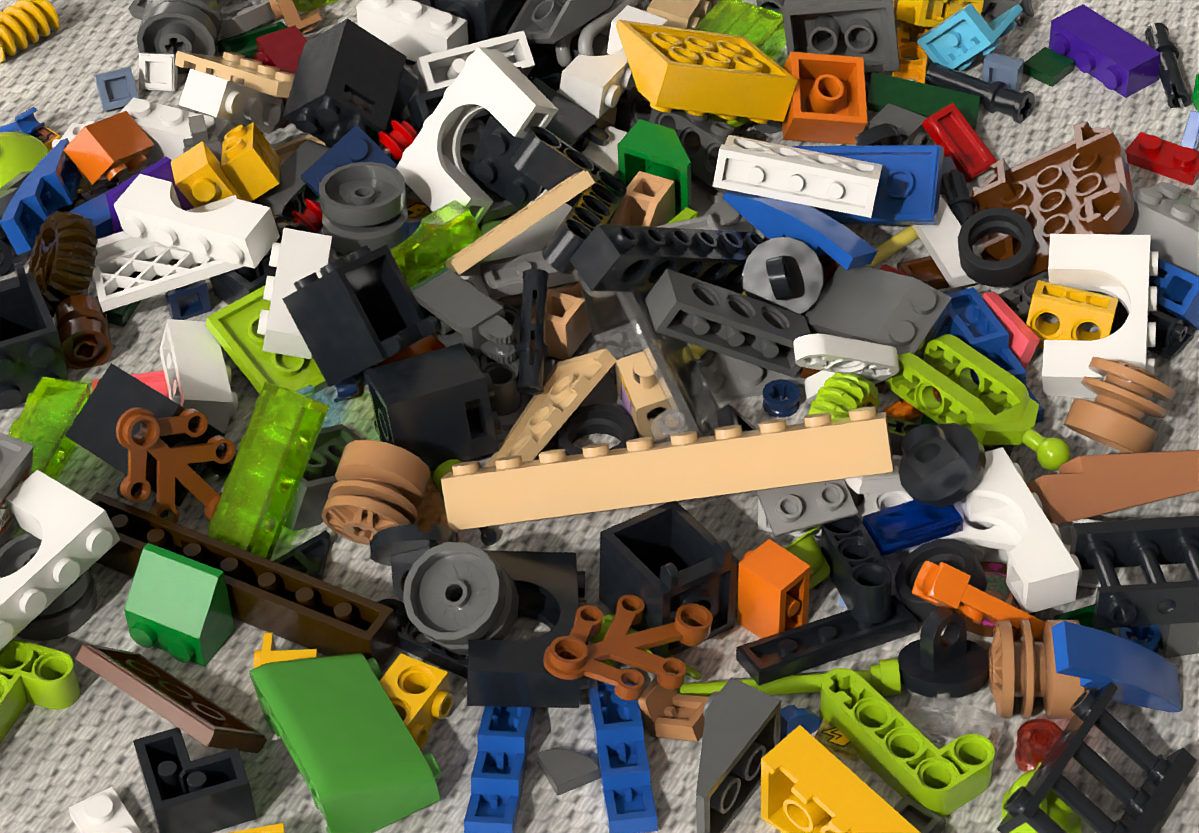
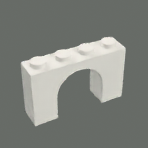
[395,47,558,232]
[1042,234,1159,398]
[0,470,120,650]

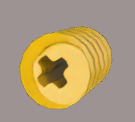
[0,0,60,63]

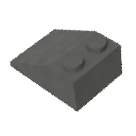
[506,0,616,44]
[782,0,900,73]
[804,265,952,360]
[237,424,362,531]
[696,677,781,833]

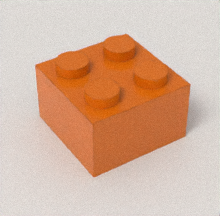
[782,52,868,144]

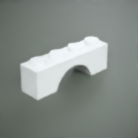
[559,5,667,119]
[114,174,280,269]
[958,447,1082,614]

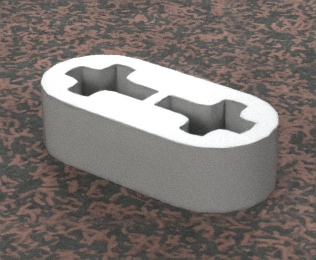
[219,0,275,37]

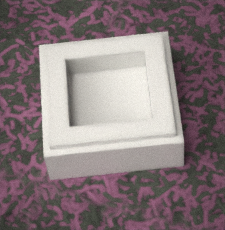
[139,52,178,91]

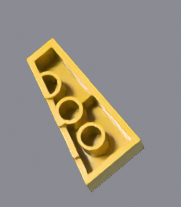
[761,725,921,833]

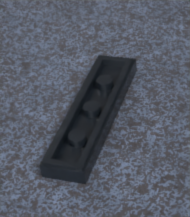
[736,595,918,686]

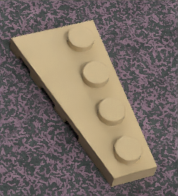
[175,51,295,98]
[485,348,617,467]

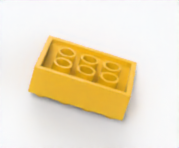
[616,20,797,124]

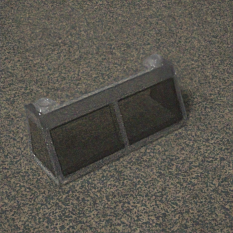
[577,272,727,509]

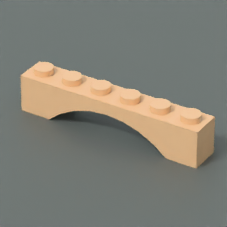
[531,171,675,360]

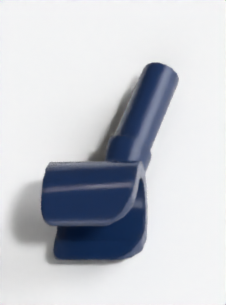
[327,371,364,402]

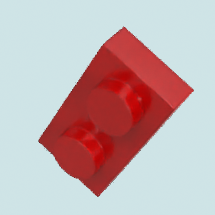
[1125,132,1199,186]

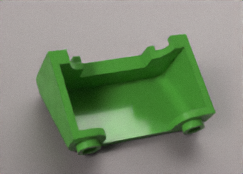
[249,653,442,833]

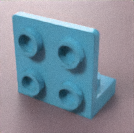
[917,3,1023,71]

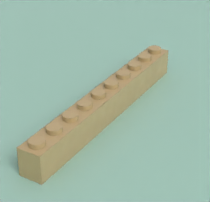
[441,407,894,531]

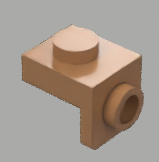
[268,0,323,34]
[638,677,709,742]

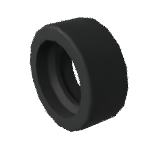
[958,207,1036,287]
[556,404,637,456]
[895,539,987,623]

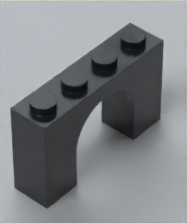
[467,550,590,708]

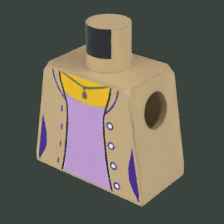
[614,348,679,444]

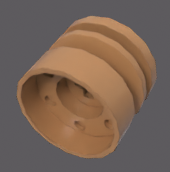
[1063,356,1176,453]
[321,440,431,545]
[989,620,1085,719]

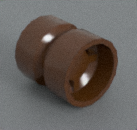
[54,294,113,370]

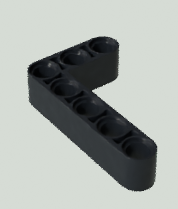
[511,125,627,274]

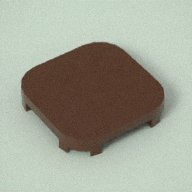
[971,121,1135,279]

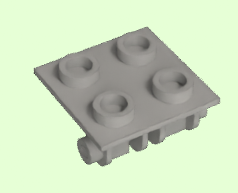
[748,479,858,537]

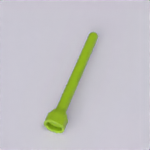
[677,658,901,697]

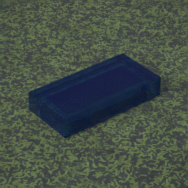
[863,500,964,556]

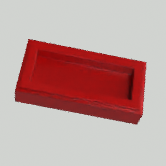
[921,103,997,183]

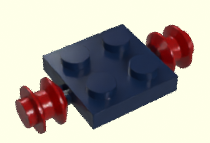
[292,120,418,233]

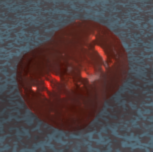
[1015,718,1063,773]

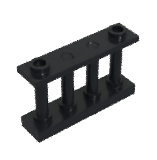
[1070,516,1199,629]
[997,682,1197,833]

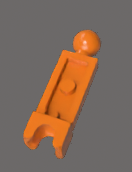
[912,561,1046,641]

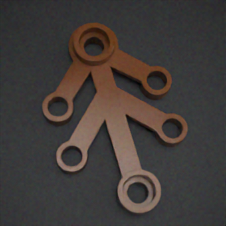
[116,407,243,530]
[543,595,713,701]

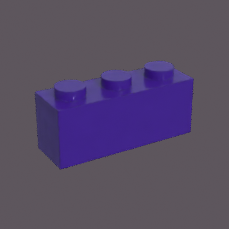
[1049,4,1161,98]

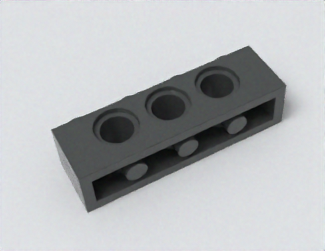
[645,269,811,378]

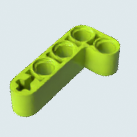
[0,640,81,744]
[819,668,995,817]

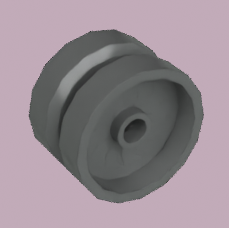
[136,0,223,74]
[319,162,409,254]
[0,532,97,641]
[403,542,519,655]

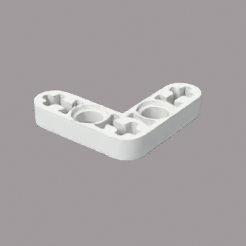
[793,333,900,404]

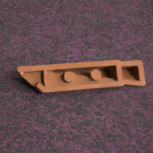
[1026,450,1199,525]

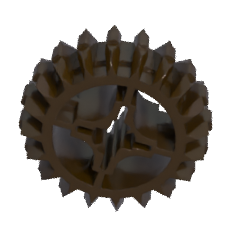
[28,211,98,318]

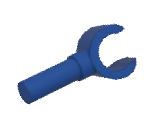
[0,107,45,135]

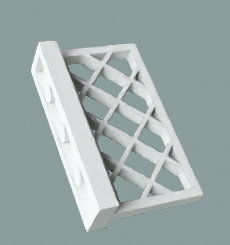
[713,135,882,218]
[93,195,244,312]

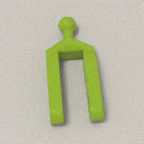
[885,334,1071,471]

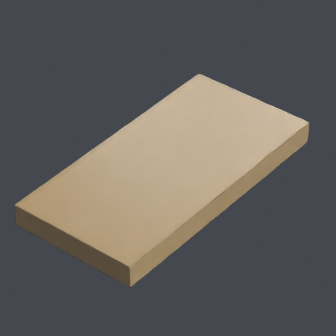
[445,170,595,275]

